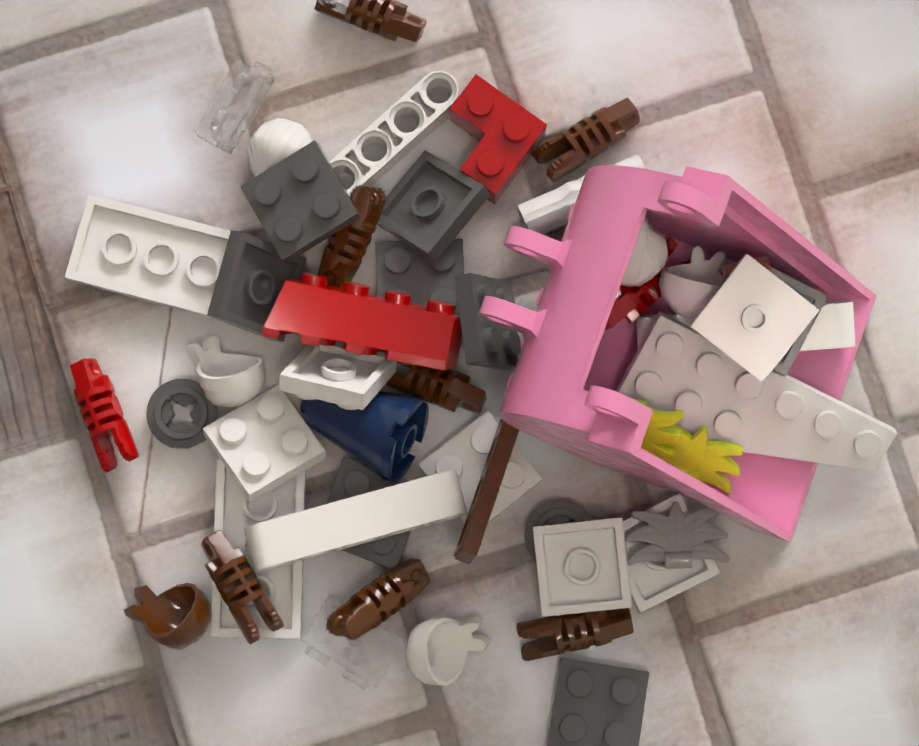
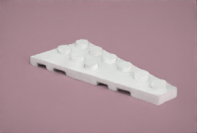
[616,311,897,471]

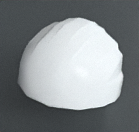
[248,118,312,178]
[621,217,668,287]
[659,246,727,318]
[187,335,266,407]
[405,616,491,686]

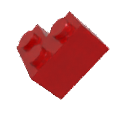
[450,74,547,205]

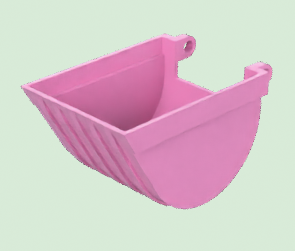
[478,165,877,542]

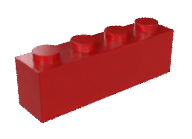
[262,273,462,370]

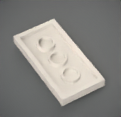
[64,194,231,320]
[211,458,306,639]

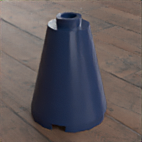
[300,391,429,482]

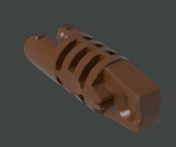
[314,0,427,42]
[531,98,640,182]
[318,185,386,288]
[385,352,487,414]
[201,530,284,645]
[325,558,430,640]
[516,608,634,661]

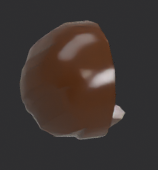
[124,583,212,650]

